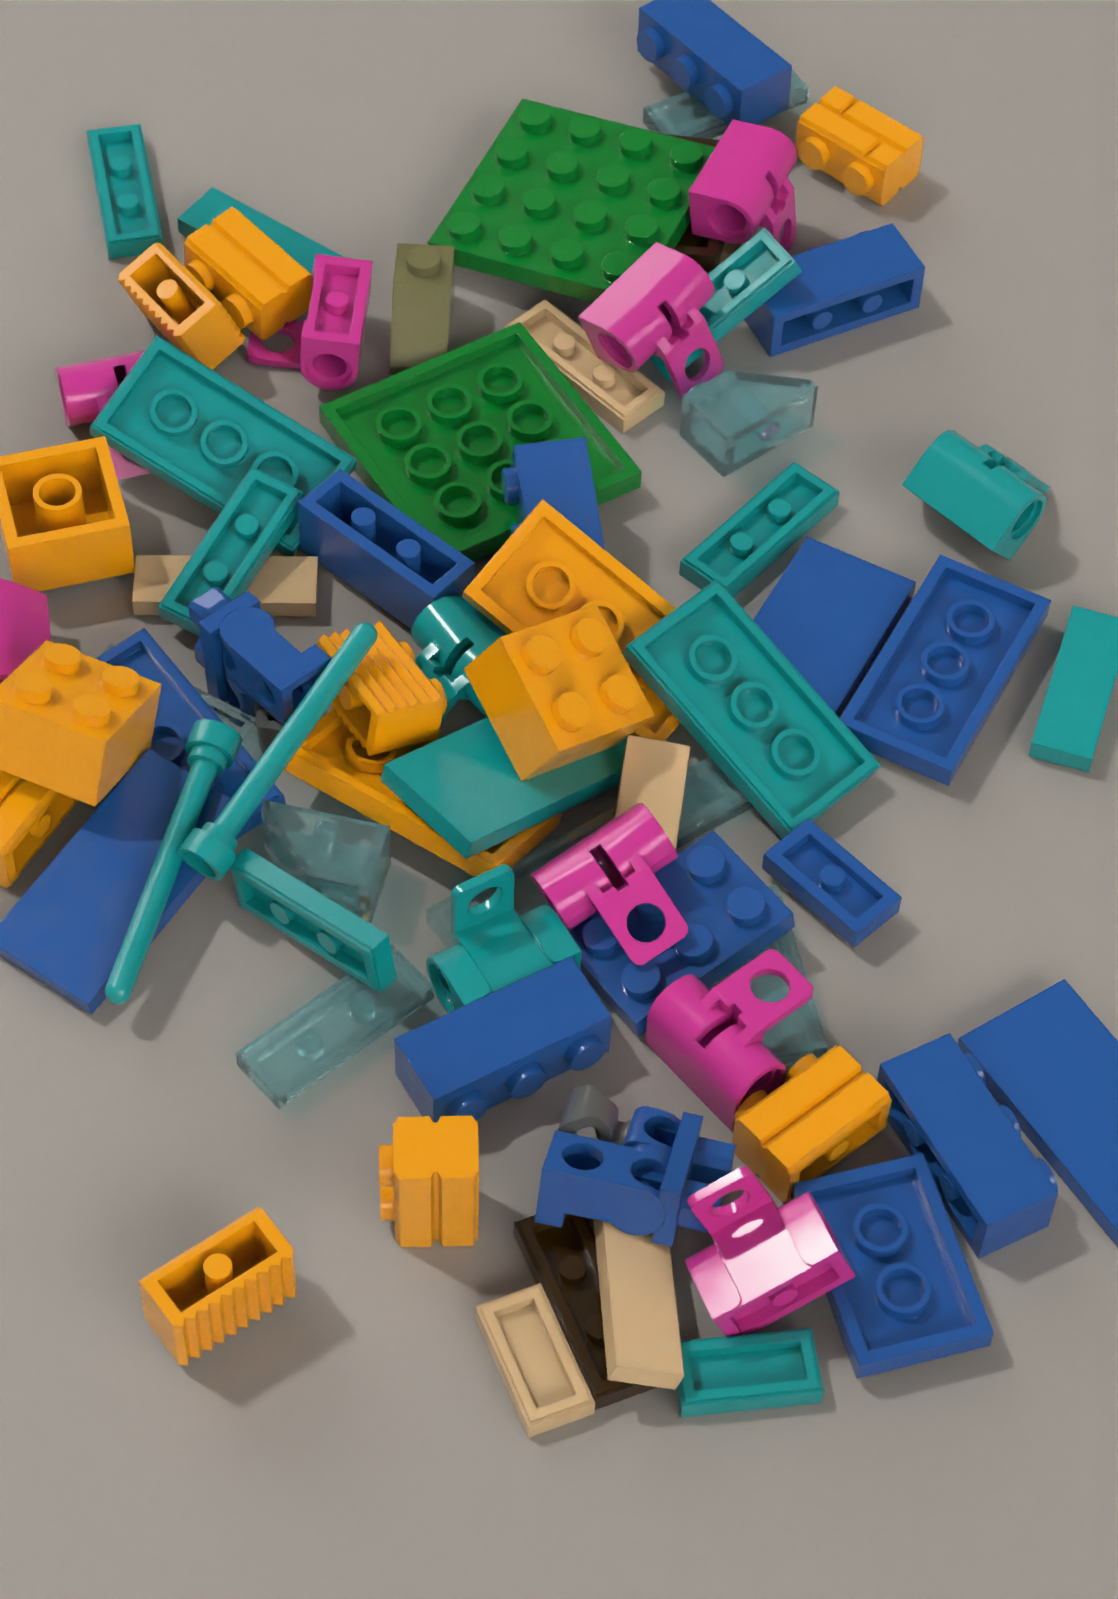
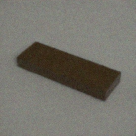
[514,1214,657,1410]

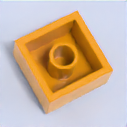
[0,436,135,592]
[464,604,655,782]
[0,640,162,807]

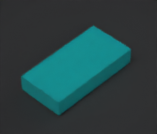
[676,1328,824,1418]

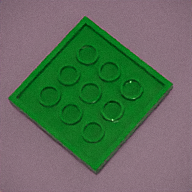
[428,98,715,303]
[319,322,642,561]

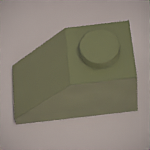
[389,243,454,374]

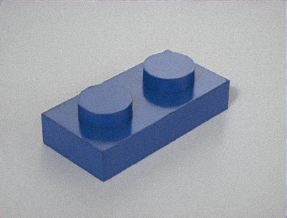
[762,819,902,948]

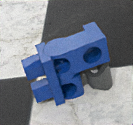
[188,587,331,754]
[535,1084,736,1247]

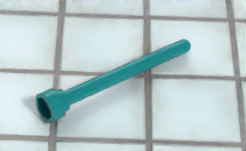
[178,622,377,881]
[105,719,242,1004]

